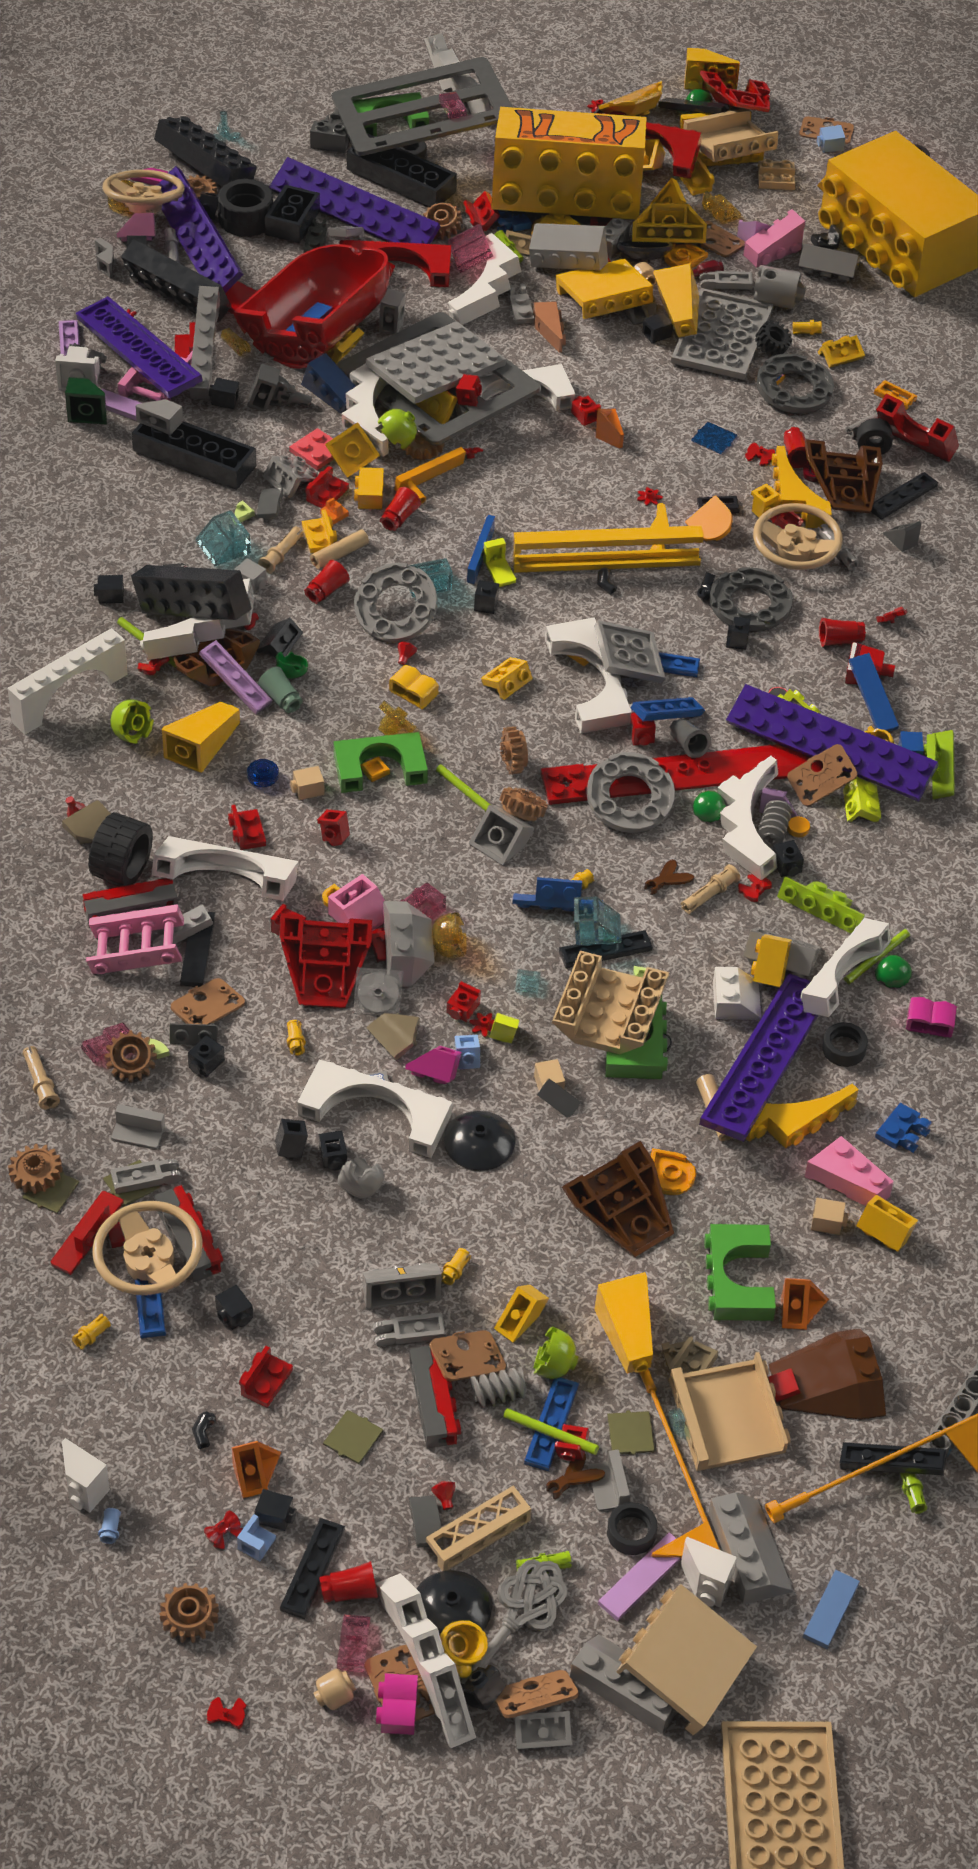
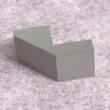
[95,237,114,278]

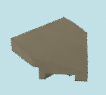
[62,800,111,845]
[366,1013,420,1060]
[661,1336,718,1375]

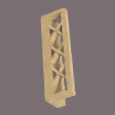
[426,1486,531,1571]

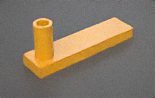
[394,447,466,504]

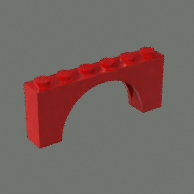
[596,113,702,179]
[339,240,451,287]

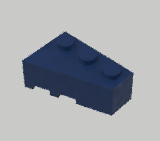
[301,353,356,414]

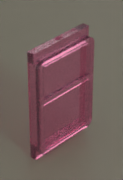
[448,224,493,274]

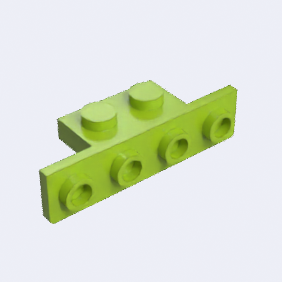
[924,730,955,799]
[777,877,865,934]

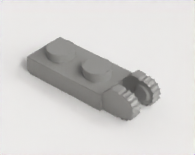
[329,226,364,240]
[700,271,753,290]
[508,284,534,324]
[151,904,213,947]
[111,1158,182,1194]
[373,1312,446,1346]

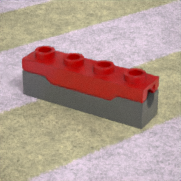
[82,878,178,928]
[154,1185,223,1283]
[409,1346,461,1449]

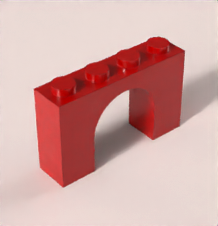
[876,394,959,462]

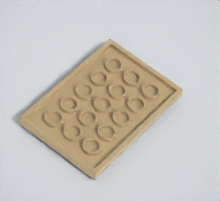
[721,1721,844,1869]

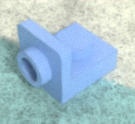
[454,1035,480,1069]

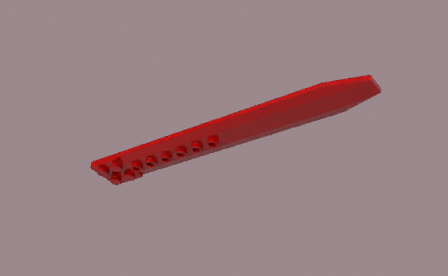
[540,744,845,805]

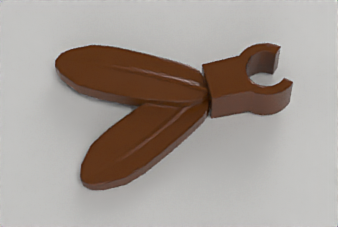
[644,859,694,895]
[546,1454,605,1499]

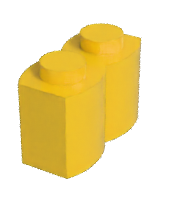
[389,665,439,709]

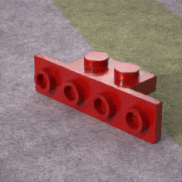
[50,1191,124,1275]

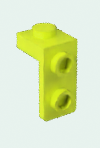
[483,538,516,587]
[777,689,821,714]

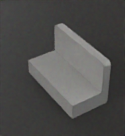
[111,1104,165,1149]
[587,1450,630,1511]

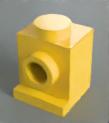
[751,483,780,517]

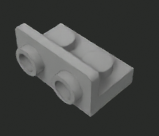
[513,1705,572,1749]

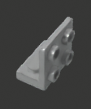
[263,455,319,498]

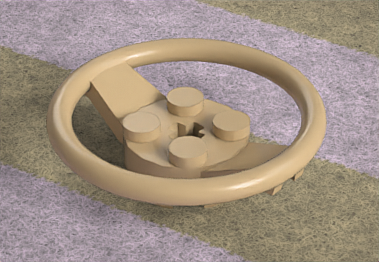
[102,170,185,213]
[753,503,843,570]
[93,1201,202,1295]

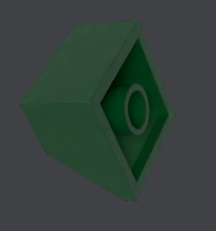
[65,377,107,425]

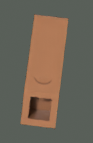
[533,302,566,353]

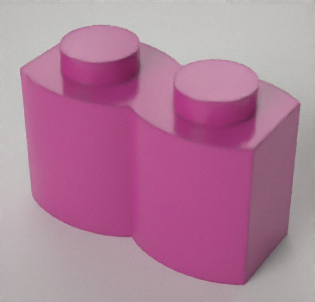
[906,997,957,1038]
[376,1673,418,1735]

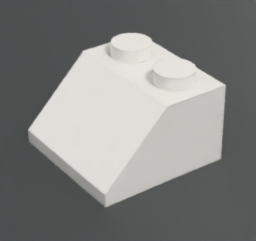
[713,967,761,1020]
[62,1438,110,1513]
[681,1537,737,1607]

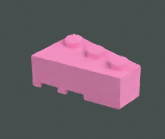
[744,209,805,268]
[805,1136,894,1206]

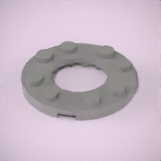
[354,563,438,642]
[587,752,675,833]

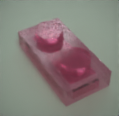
[439,92,467,119]

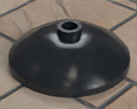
[617,241,673,264]
[444,1111,516,1171]
[417,1570,492,1635]

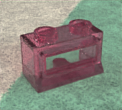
[400,882,446,920]

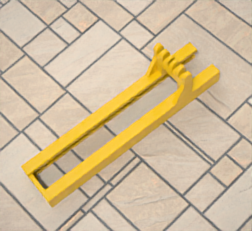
[512,503,704,573]

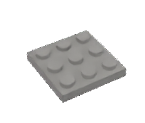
[594,620,665,683]

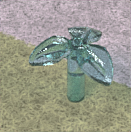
[213,111,241,141]

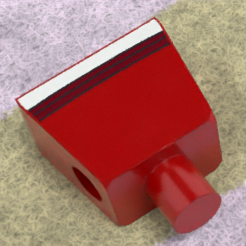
[845,642,895,684]

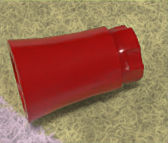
[784,427,810,468]
[380,487,421,531]
[304,560,350,604]
[819,618,866,647]
[320,1561,378,1603]

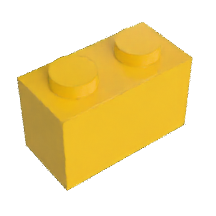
[354,467,384,509]
[751,934,792,987]
[856,1195,918,1251]

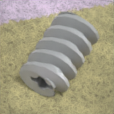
[757,800,792,849]
[470,1367,526,1407]

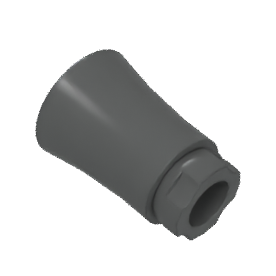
[669,718,711,758]

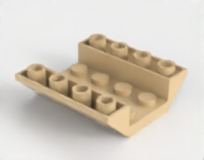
[552,951,669,1054]

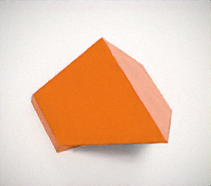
[595,408,624,448]
[781,1278,829,1330]
[232,1441,281,1498]

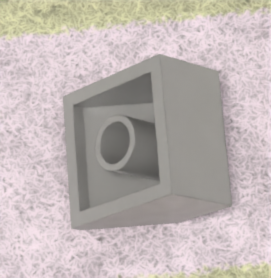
[469,805,535,865]

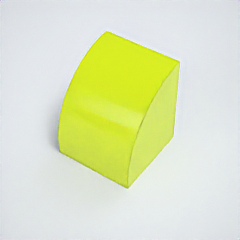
[489,1013,519,1044]

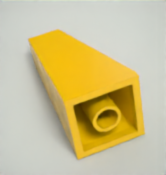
[654,263,699,338]
[162,702,240,773]
[594,1272,653,1374]

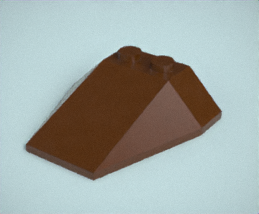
[805,439,883,514]
[172,628,260,687]
[562,1141,674,1257]
[768,1329,886,1420]

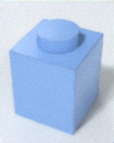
[817,125,845,153]

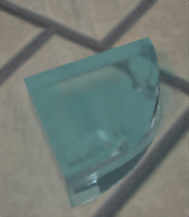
[668,1408,686,1434]

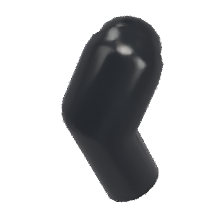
[597,567,617,595]
[697,572,716,600]
[192,1411,216,1449]

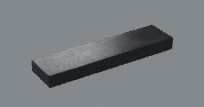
[658,97,729,114]
[871,472,938,520]
[180,912,215,987]
[559,930,653,969]
[839,1442,947,1476]
[280,1518,345,1619]

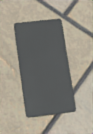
[537,1078,581,1117]

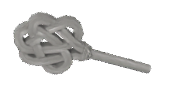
[460,1559,567,1684]

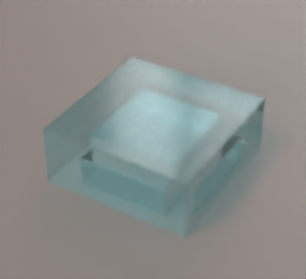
[515,969,541,994]

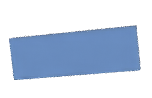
[803,1570,860,1649]

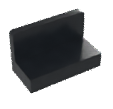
[257,617,303,658]

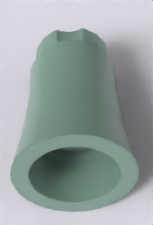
[258,667,303,713]

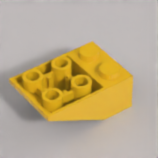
[684,48,740,90]

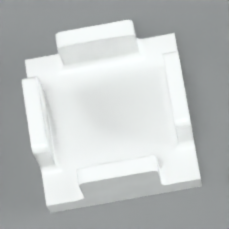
[55,346,100,390]

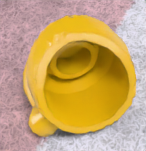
[440,1620,488,1678]

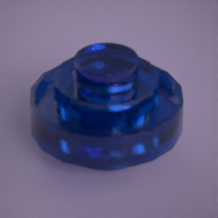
[247,759,279,788]

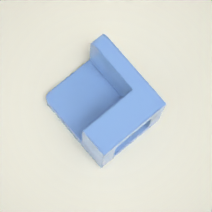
[237,1514,276,1562]

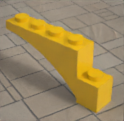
[772,446,832,528]
[746,1084,859,1148]

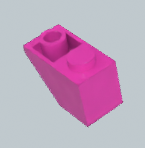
[405,1046,462,1084]

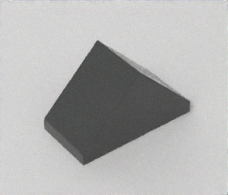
[883,521,921,552]

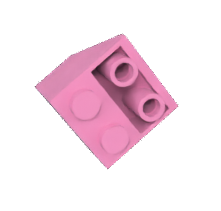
[117,213,156,242]
[328,874,385,931]

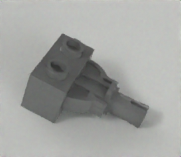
[310,107,349,153]
[247,363,312,411]

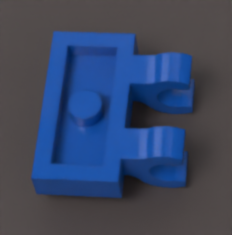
[495,210,532,232]
[875,1103,932,1153]

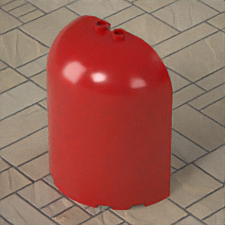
[233,244,390,369]

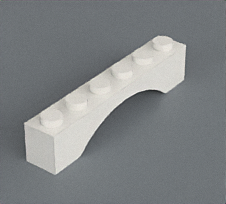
[801,918,891,1017]

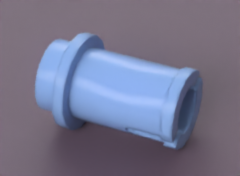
[98,1508,121,1544]

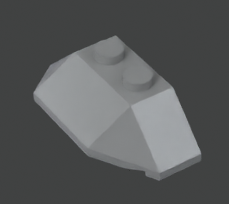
[383,901,434,988]

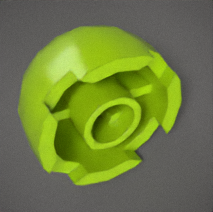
[378,409,417,449]
[110,699,154,744]
[533,1326,579,1379]

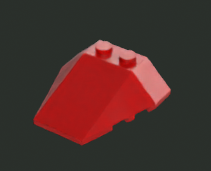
[700,70,770,113]
[279,913,373,1008]

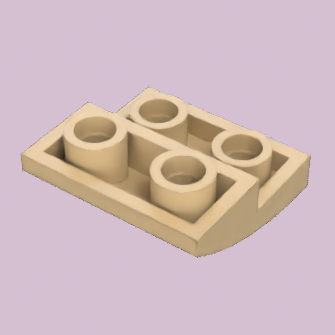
[758,159,795,190]

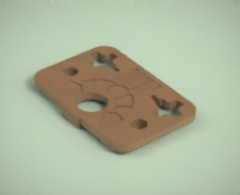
[799,116,854,144]
[700,221,745,257]
[787,744,858,806]
[170,978,245,1025]
[429,1330,506,1381]
[365,1645,435,1722]
[495,1670,579,1718]

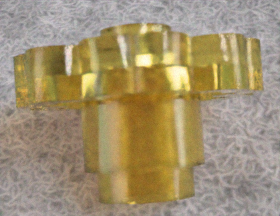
[378,700,417,735]

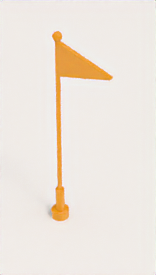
[640,1369,720,1558]
[765,1413,978,1524]

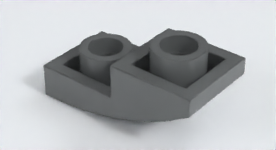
[257,488,284,520]
[409,1495,443,1548]

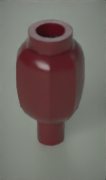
[693,260,724,278]

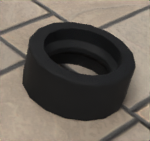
[822,1022,868,1067]
[607,1502,657,1555]

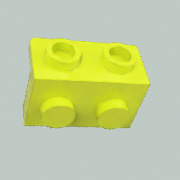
[843,777,881,822]

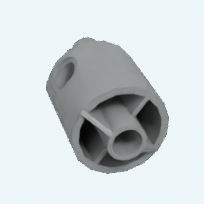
[753,265,806,310]

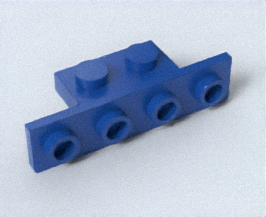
[512,877,603,913]

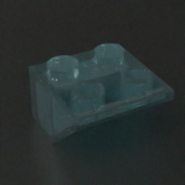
[196,510,251,567]
[409,558,452,598]
[574,896,622,946]

